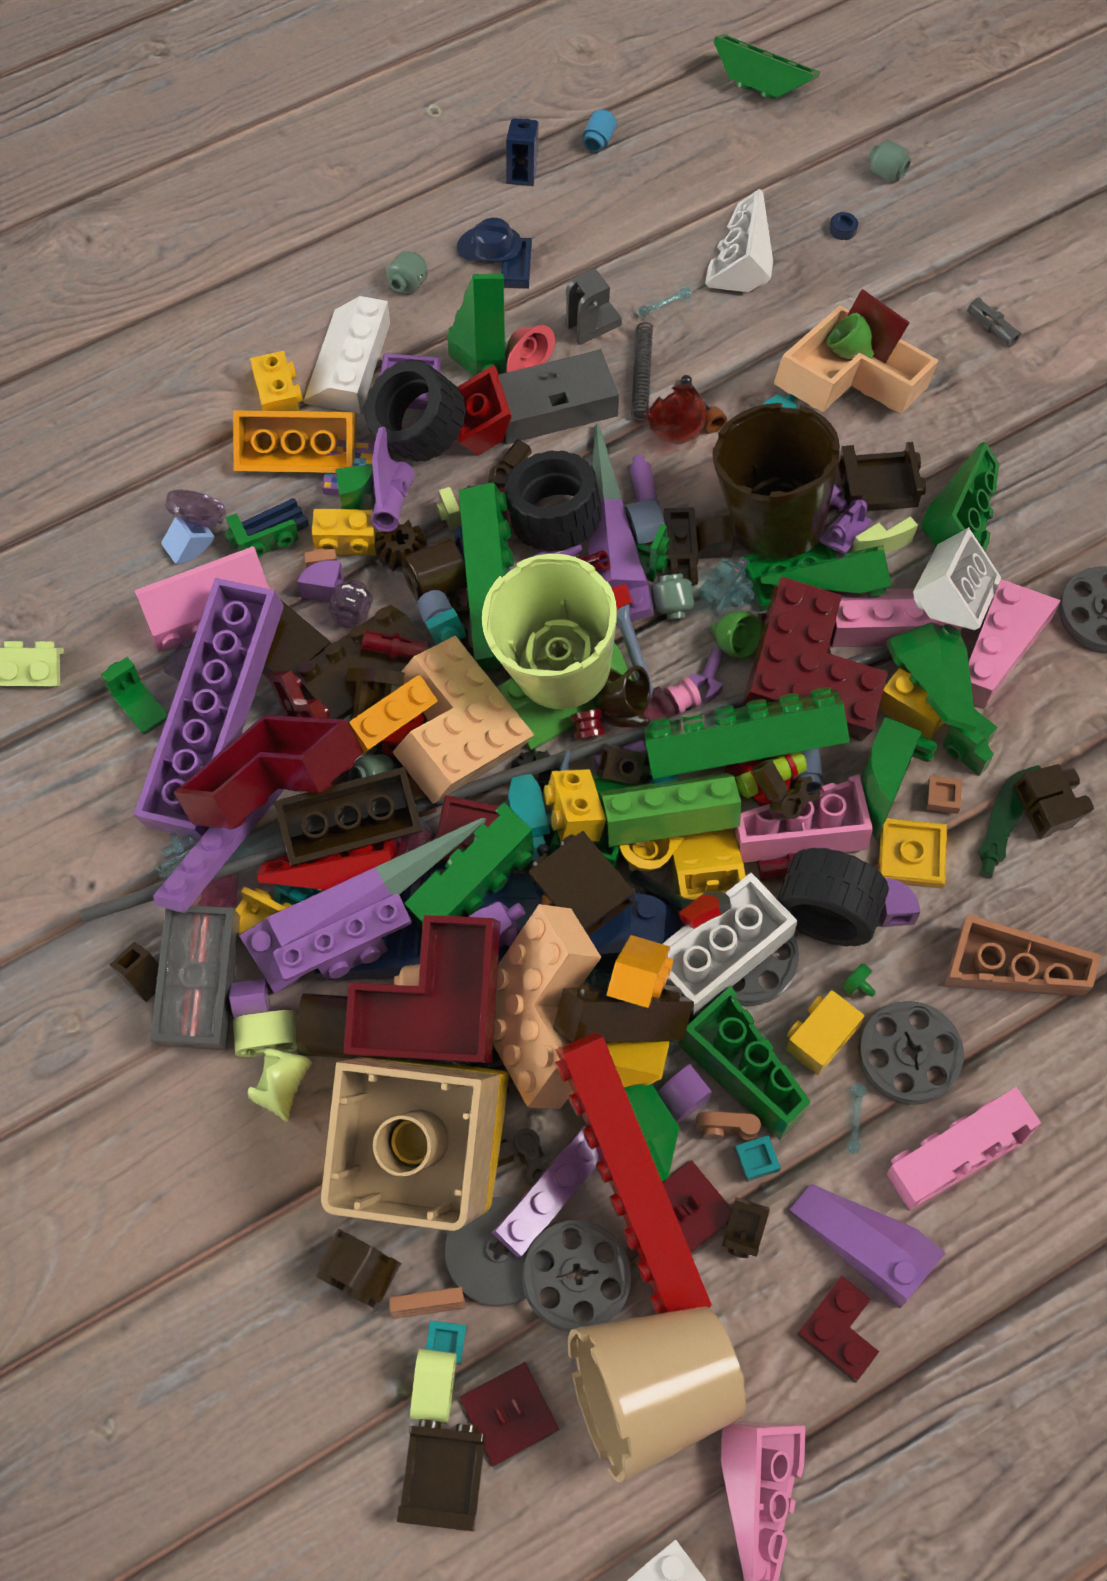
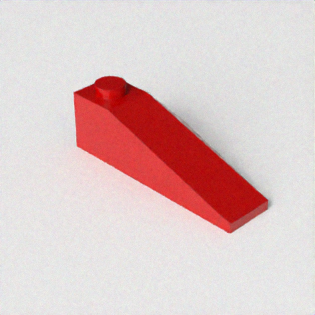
[257,839,399,890]

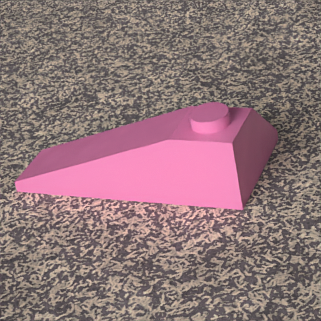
[721,1422,805,1581]

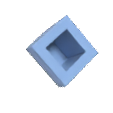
[161,516,214,564]

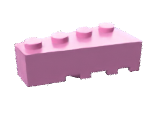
[969,579,1061,708]
[734,774,873,863]
[886,1087,1041,1210]

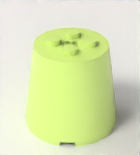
[482,554,617,709]

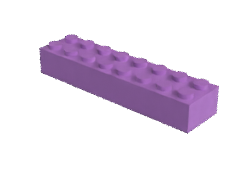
[134,578,284,840]

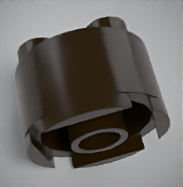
[316,1228,402,1308]

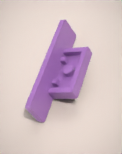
[273,894,411,982]

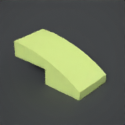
[851,517,918,554]

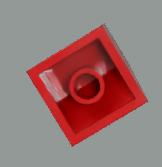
[457,365,512,456]

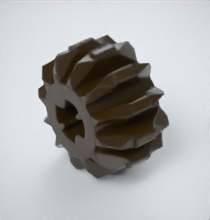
[375,519,427,571]

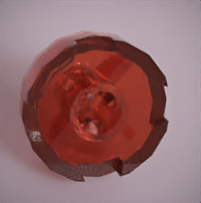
[647,384,707,445]

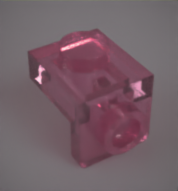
[197,873,238,916]

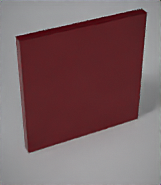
[847,289,910,363]
[663,1160,732,1253]
[460,1362,560,1467]

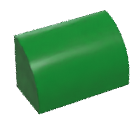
[336,464,376,510]

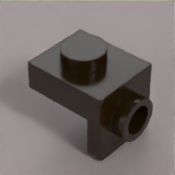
[722,1197,770,1258]

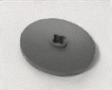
[445,1197,552,1306]

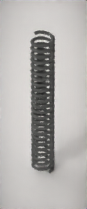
[631,322,653,421]

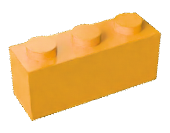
[348,674,438,755]
[606,935,674,1008]

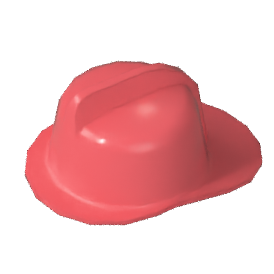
[506,325,555,372]

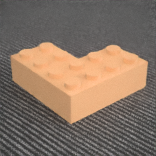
[773,305,939,414]
[393,636,534,804]
[493,904,601,1109]

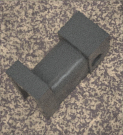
[565,267,622,345]

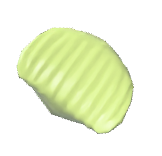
[248,1048,312,1122]

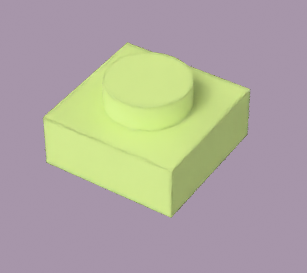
[436,487,461,531]

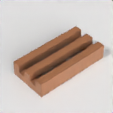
[389,1287,465,1319]

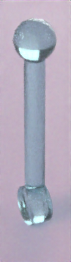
[639,287,691,317]
[847,1083,867,1154]

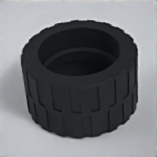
[365,359,466,462]
[505,450,602,551]
[777,847,889,947]

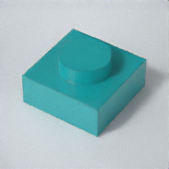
[425,608,467,645]
[734,1135,781,1182]
[426,1320,467,1365]

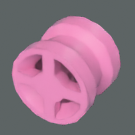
[663,677,702,715]

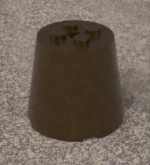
[712,403,840,559]

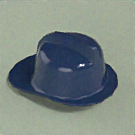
[457,217,522,262]

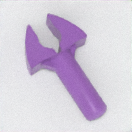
[690,648,724,703]

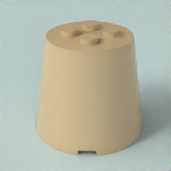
[568,1306,746,1483]

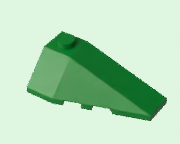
[886,622,976,732]

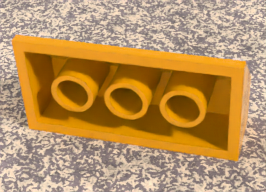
[233,410,357,473]

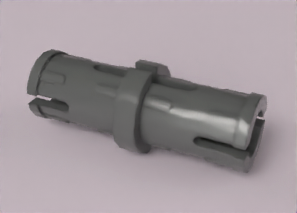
[967,297,1022,347]

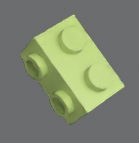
[0,641,64,686]

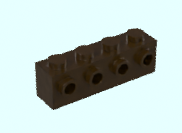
[553,984,694,1042]

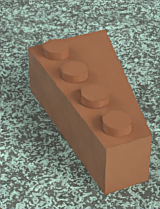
[944,914,1101,996]

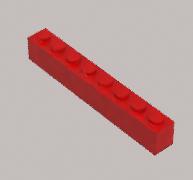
[555,1032,712,1314]

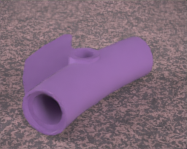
[371,427,415,532]

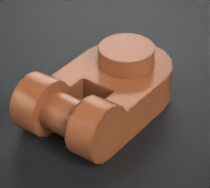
[696,1112,761,1142]

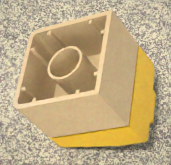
[321,1056,509,1231]

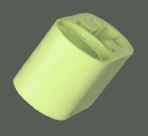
[233,1010,298,1058]
[410,1348,457,1424]

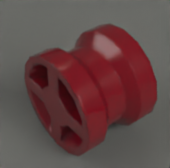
[570,709,606,740]

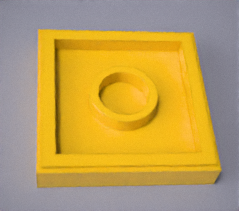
[878,818,947,888]

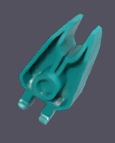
[508,774,555,865]

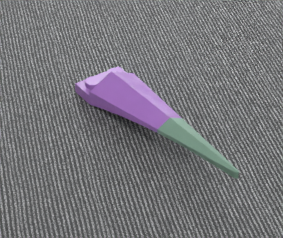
[589,423,654,626]
[239,818,486,993]

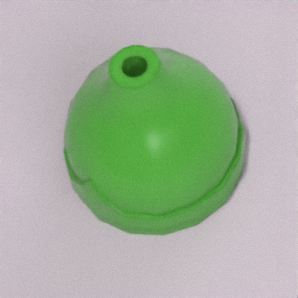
[826,313,874,359]
[710,611,762,659]

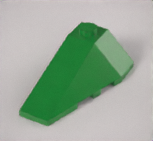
[447,274,506,376]
[920,442,999,551]
[760,545,892,597]

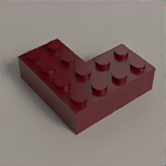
[742,576,888,741]
[174,715,364,829]
[343,915,501,1063]

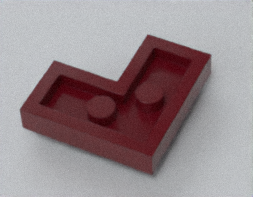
[267,670,330,719]
[797,1276,880,1383]

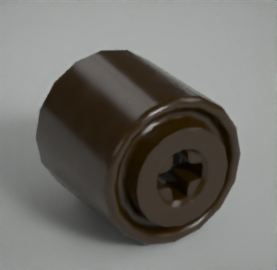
[402,537,468,601]
[296,993,356,1059]

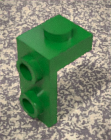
[224,513,299,558]
[635,524,670,582]
[101,657,168,735]

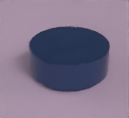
[829,212,858,240]

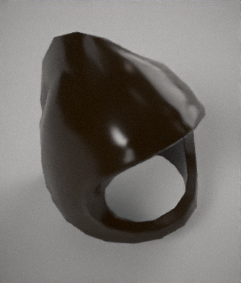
[594,665,651,727]

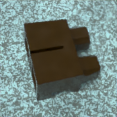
[1013,764,1094,840]

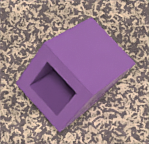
[298,560,344,604]
[880,878,920,927]
[229,978,271,1018]
[658,1064,711,1124]

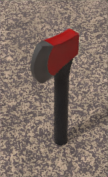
[629,870,732,929]

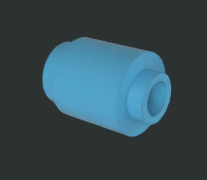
[582,110,617,152]

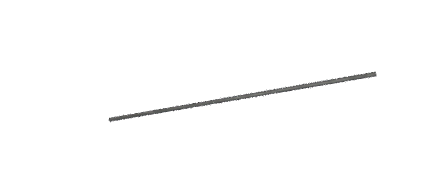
[79,646,892,923]

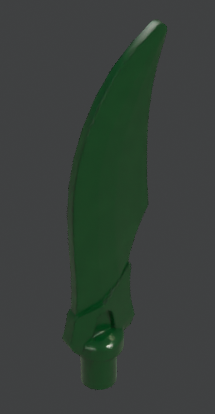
[978,765,1041,879]

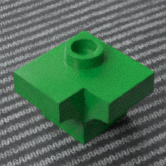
[943,709,998,776]

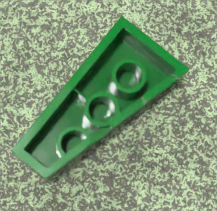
[404,802,534,929]
[678,985,811,1140]

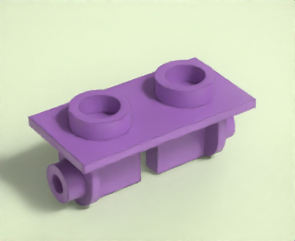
[818,500,872,554]

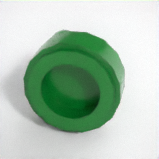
[841,963,876,997]

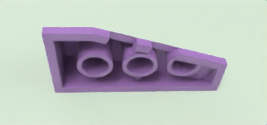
[788,1184,945,1308]

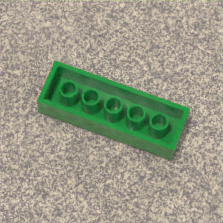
[645,687,850,779]

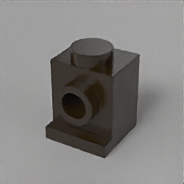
[596,743,650,786]

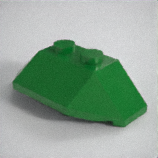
[714,34,820,99]
[624,1084,679,1183]

